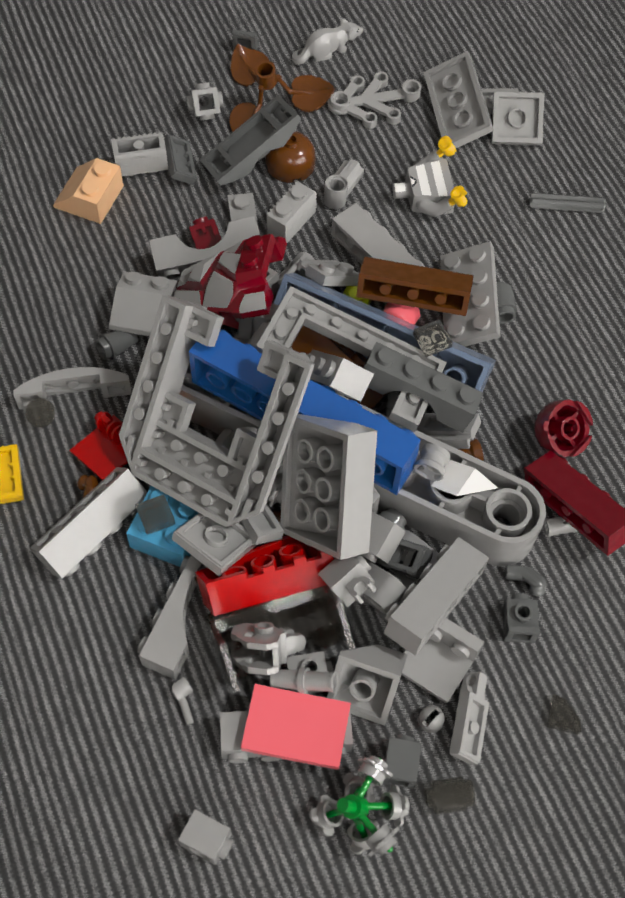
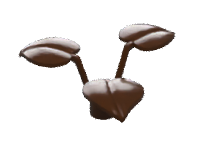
[230,44,335,132]

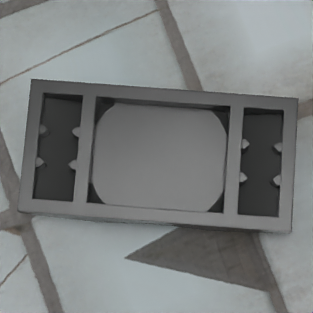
[200,95,301,186]

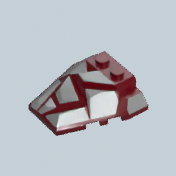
[173,234,287,319]

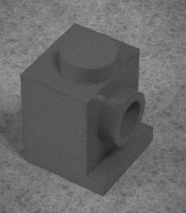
[503,593,540,643]

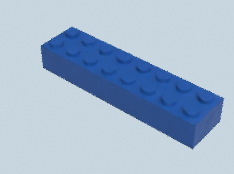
[189,330,421,495]

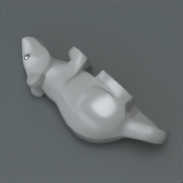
[292,18,363,65]

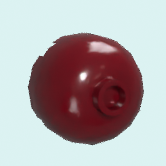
[534,399,593,457]

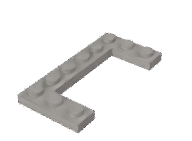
[255,286,447,432]

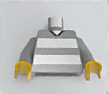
[393,136,467,217]

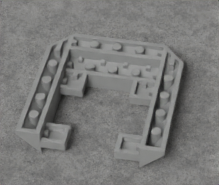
[119,295,315,527]

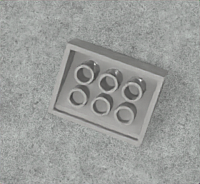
[280,414,377,560]

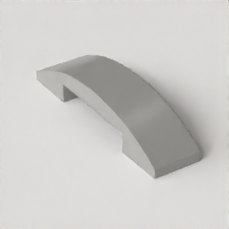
[13,367,132,409]

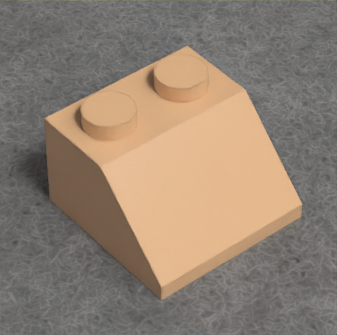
[53,158,123,224]

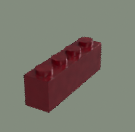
[524,450,625,556]

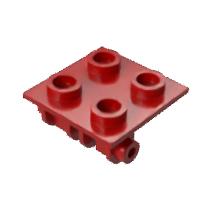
[69,411,128,480]

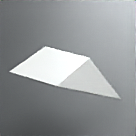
[431,460,498,496]

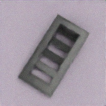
[363,539,433,580]

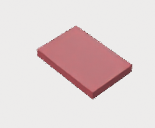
[241,684,351,770]

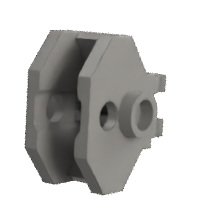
[231,622,307,675]

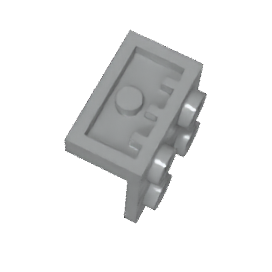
[402,618,484,703]

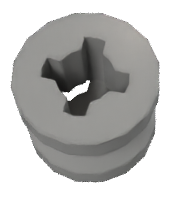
[414,444,451,481]

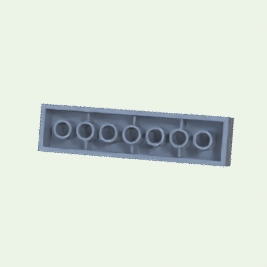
[274,273,496,392]

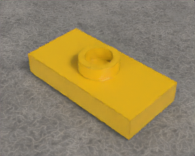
[0,444,24,504]

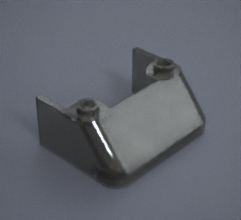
[205,585,355,692]

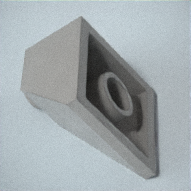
[327,644,408,726]

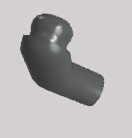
[505,565,547,596]

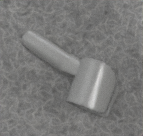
[172,677,194,725]

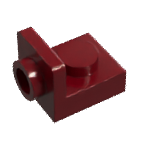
[189,216,222,249]

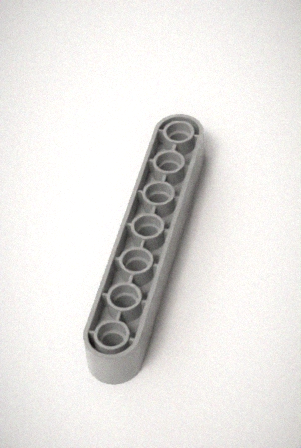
[179,363,546,566]

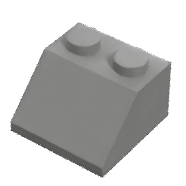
[109,271,178,336]

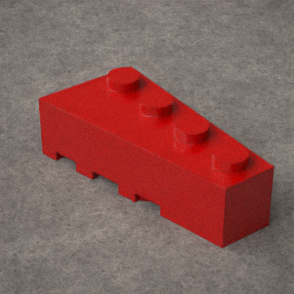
[195,535,334,616]

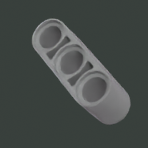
[354,556,407,615]

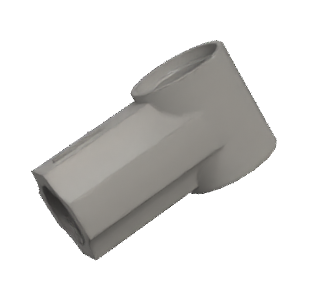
[323,159,364,210]

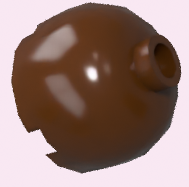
[266,131,316,183]

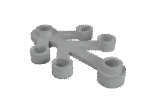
[328,71,421,129]

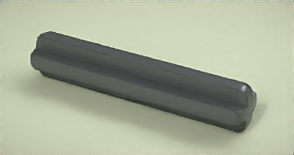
[529,193,606,213]

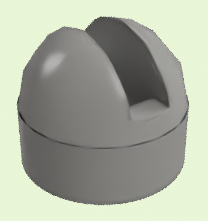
[418,705,445,733]

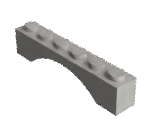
[138,522,244,680]

